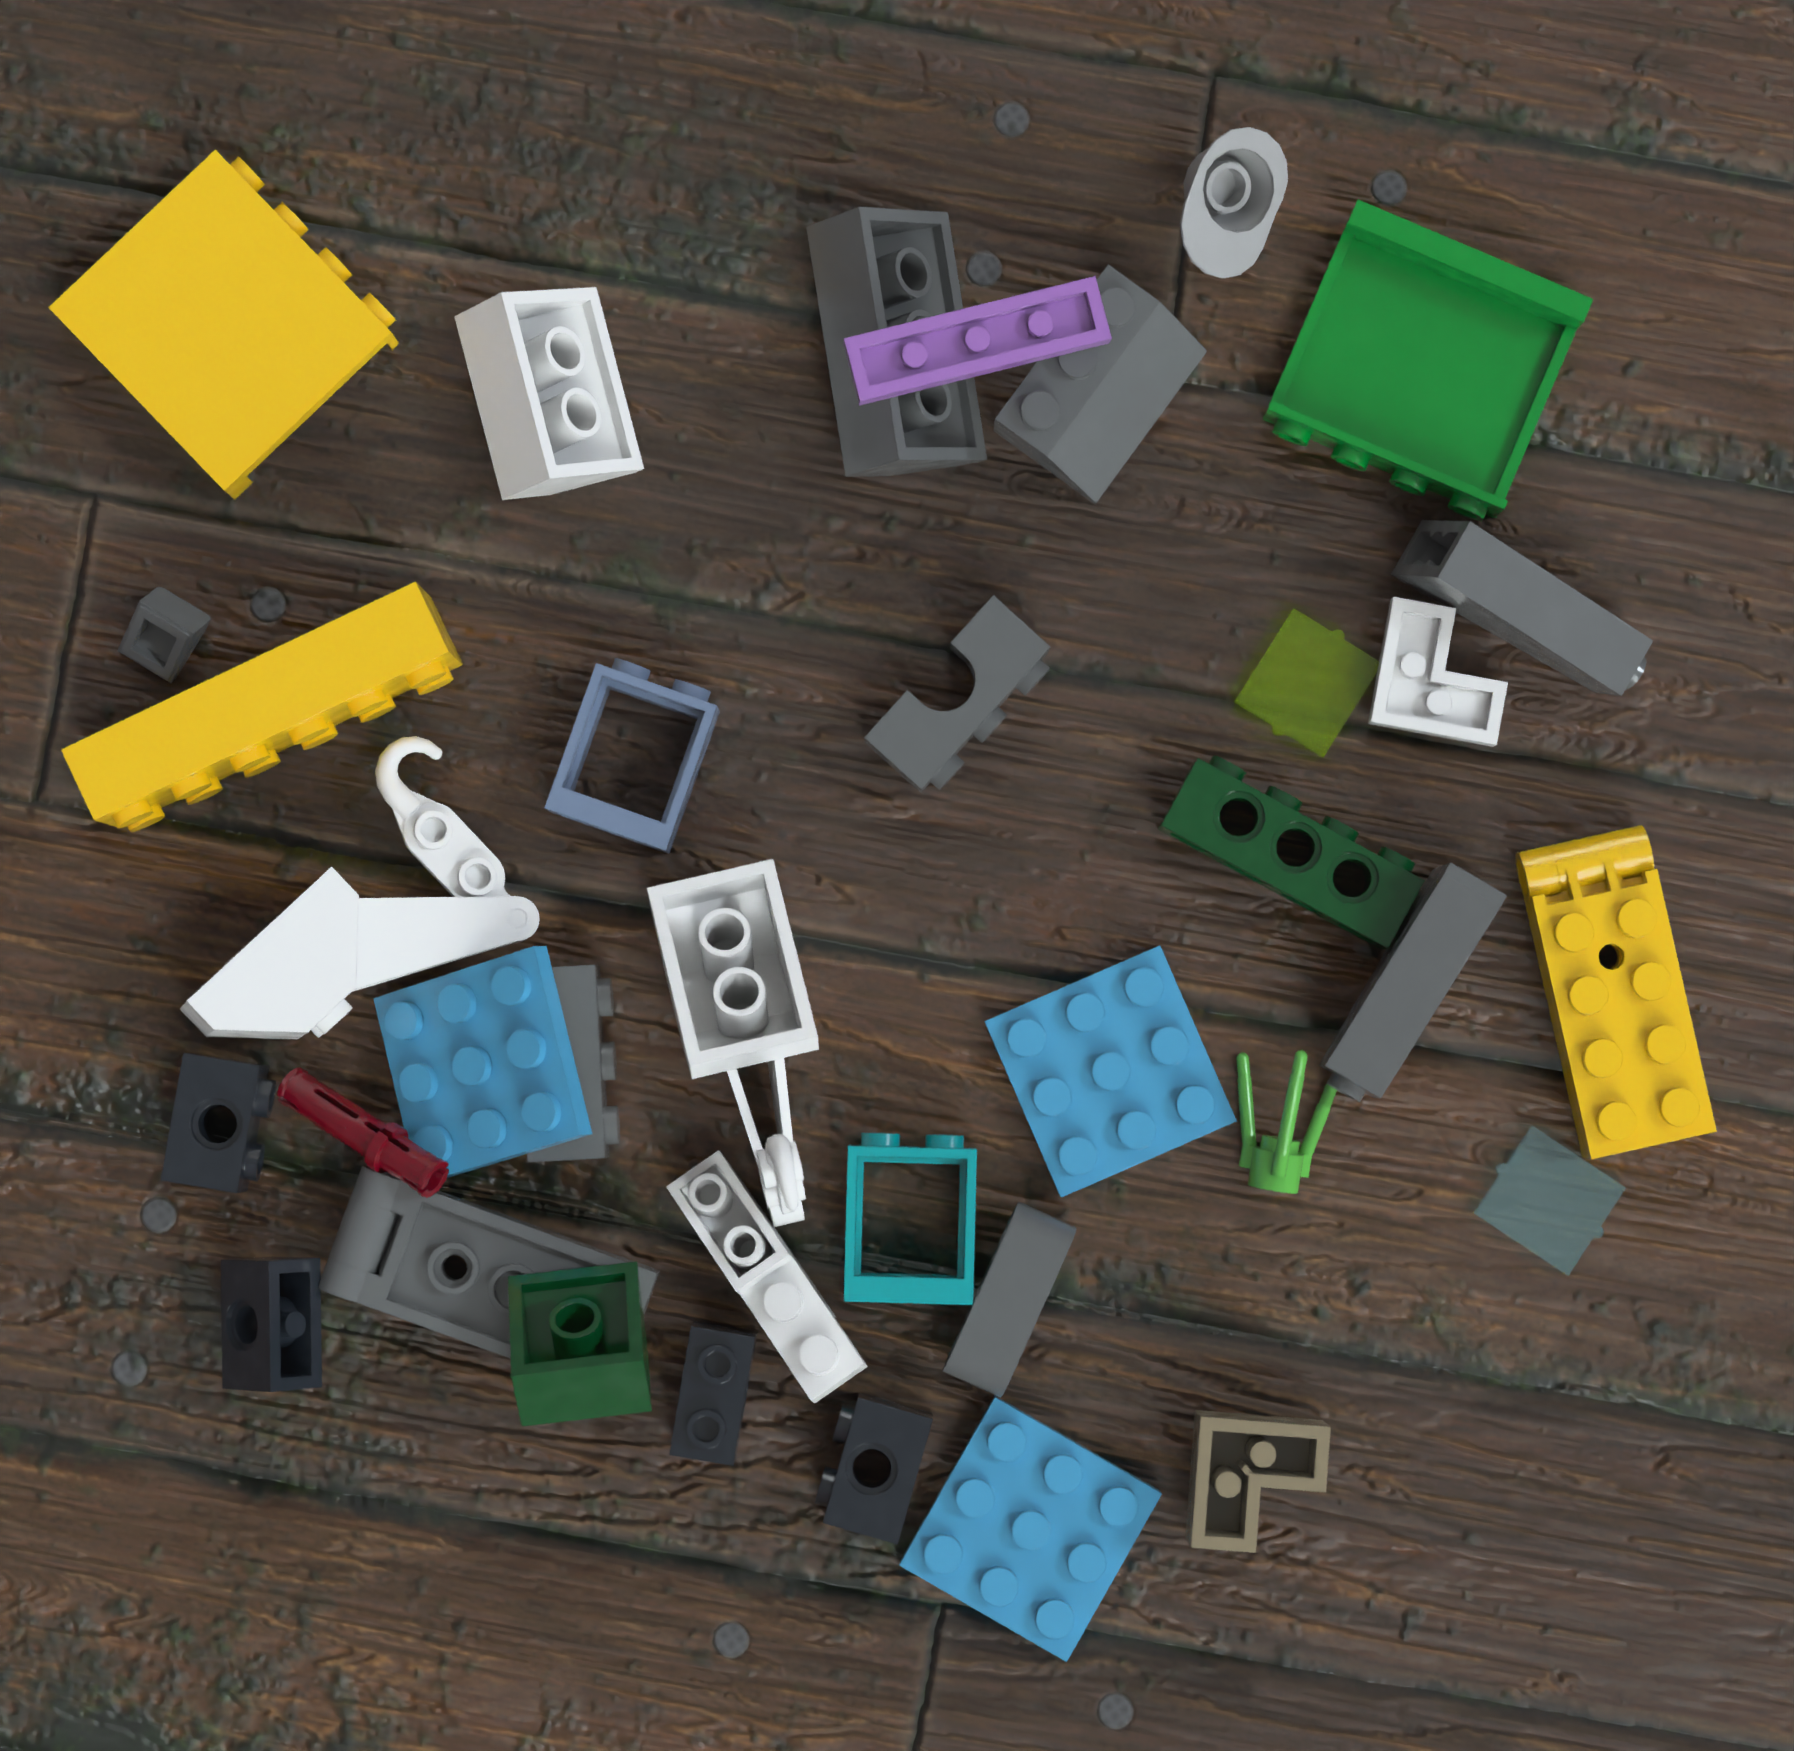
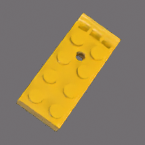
[1515,825,1717,1159]

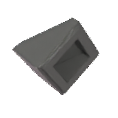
[117,587,211,683]

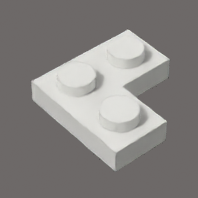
[1368,597,1508,747]

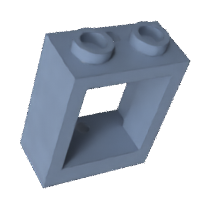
[544,658,720,854]

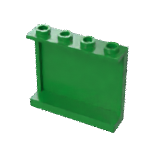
[1262,199,1593,521]

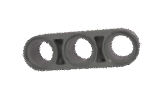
[942,1201,1077,1398]

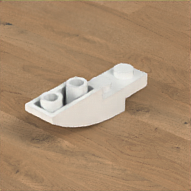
[666,1150,868,1403]

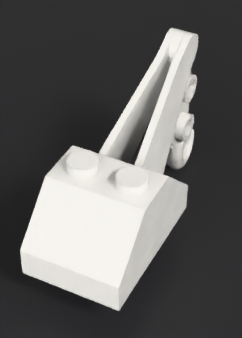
[180,736,540,1039]
[647,859,819,1227]

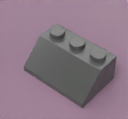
[993,264,1207,505]

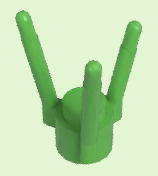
[1236,1050,1337,1194]

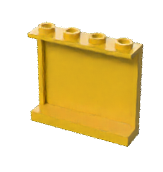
[48,150,399,499]

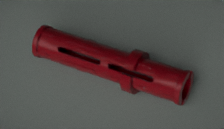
[277,1067,449,1198]

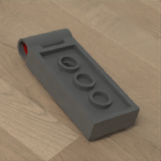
[318,1165,660,1358]

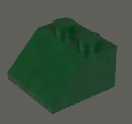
[508,1261,652,1427]

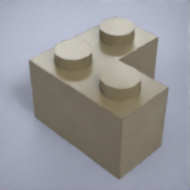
[1185,1410,1331,1553]

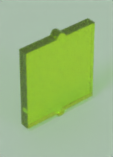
[1234,608,1379,758]

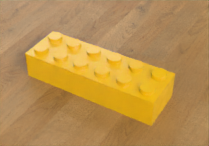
[61,582,463,832]

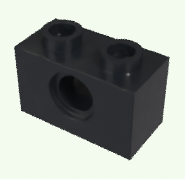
[161,1053,276,1193]
[221,1256,322,1392]
[669,1321,758,1466]
[815,1392,933,1544]

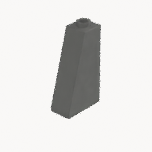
[1391,520,1653,696]
[1318,862,1507,1103]

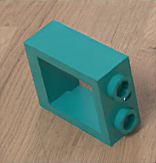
[844,1133,977,1305]

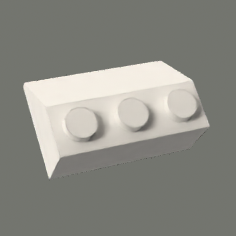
[454,287,644,500]

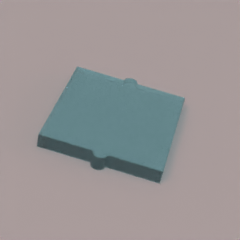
[1473,1126,1626,1276]

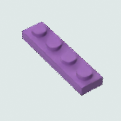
[843,276,1112,406]

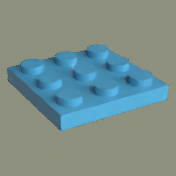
[373,946,592,1178]
[984,946,1237,1197]
[899,1395,1162,1662]

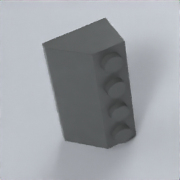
[806,207,987,477]

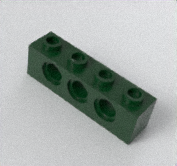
[1158,755,1425,950]

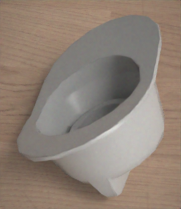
[1180,127,1288,279]

